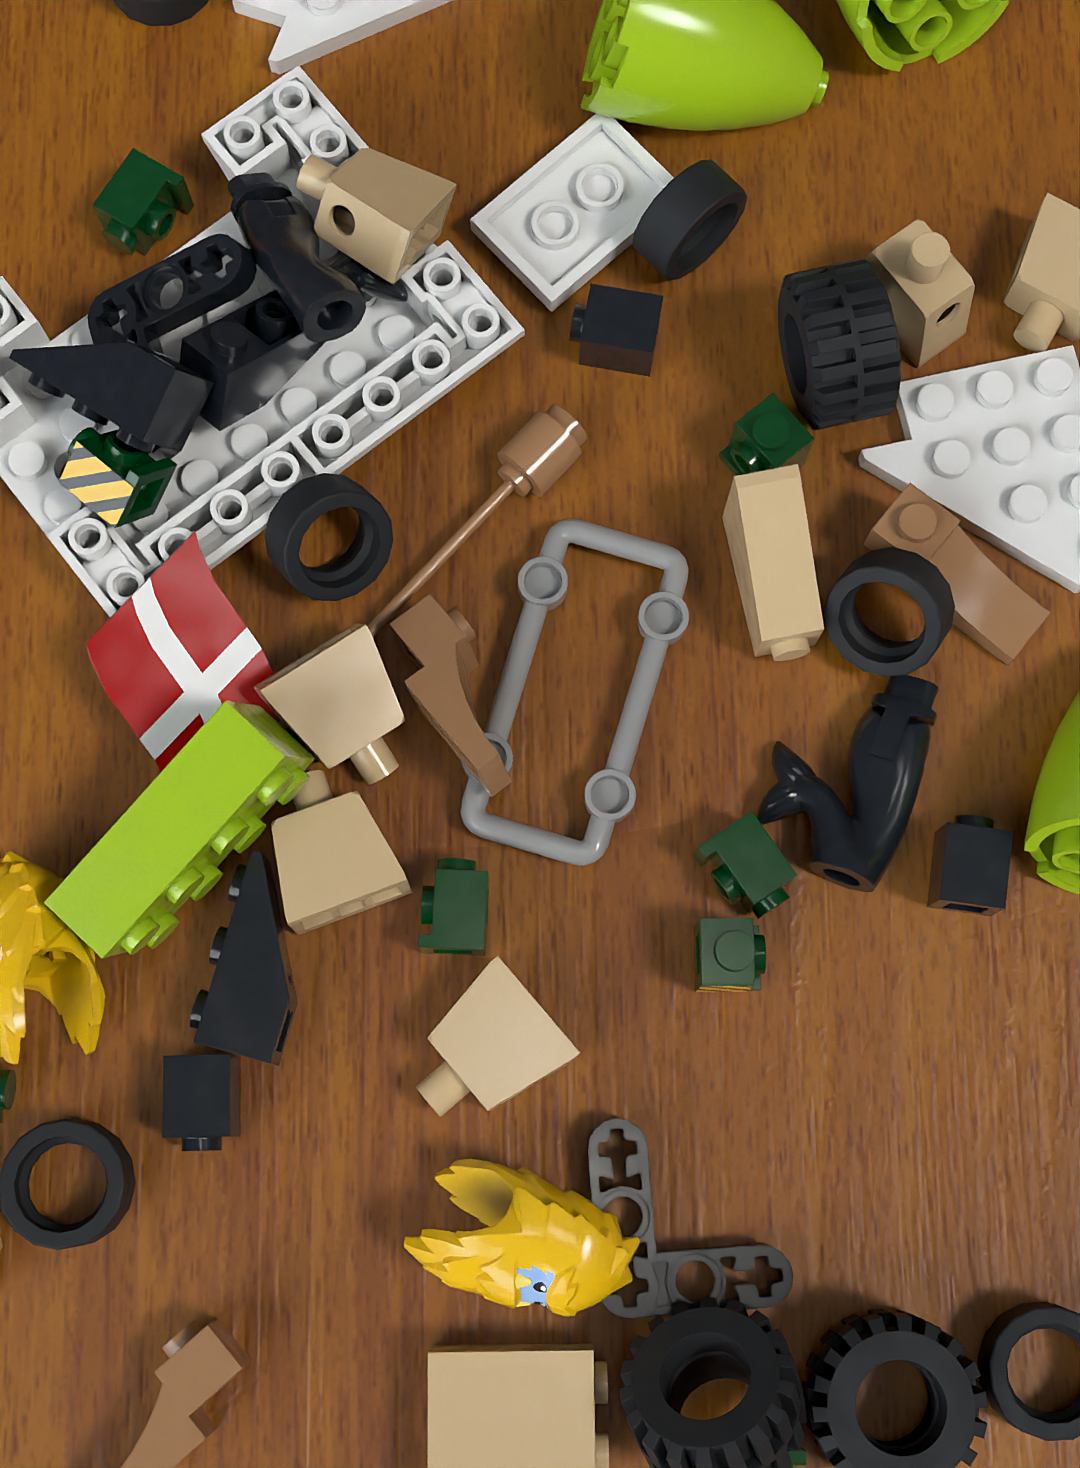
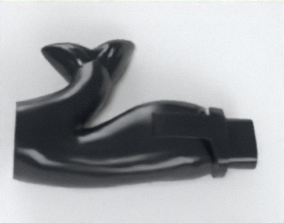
[227,172,408,342]
[757,675,939,892]

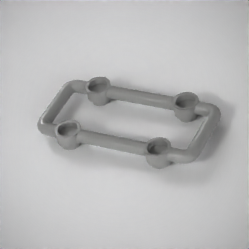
[460,518,689,866]

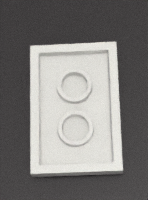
[470,114,674,312]

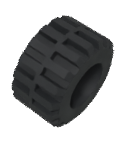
[778,258,901,430]
[619,1297,807,1468]
[802,1308,988,1468]

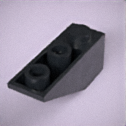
[179,290,325,431]
[9,342,214,453]
[190,850,298,1066]

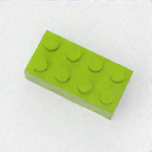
[44,701,315,959]

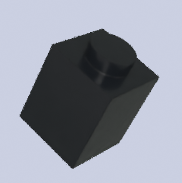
[569,283,664,377]
[927,815,1013,916]
[162,1054,241,1151]

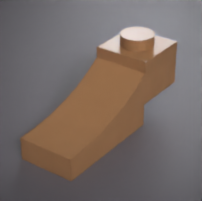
[863,482,1050,665]
[389,594,512,797]
[121,1319,252,1468]

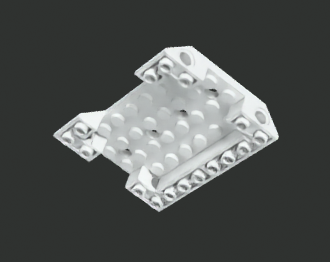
[0,65,525,617]

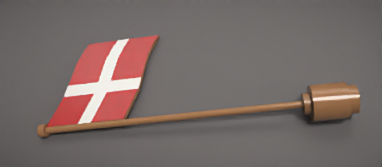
[85,404,588,773]

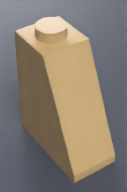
[722,464,824,661]

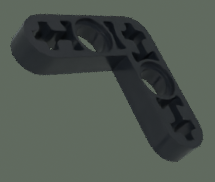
[87,234,257,461]
[587,1118,793,1318]

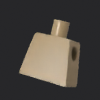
[296,148,457,284]
[1003,193,1080,352]
[864,219,975,368]
[254,623,405,785]
[271,770,413,935]
[415,956,580,1117]

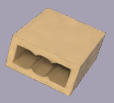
[428,1343,609,1468]

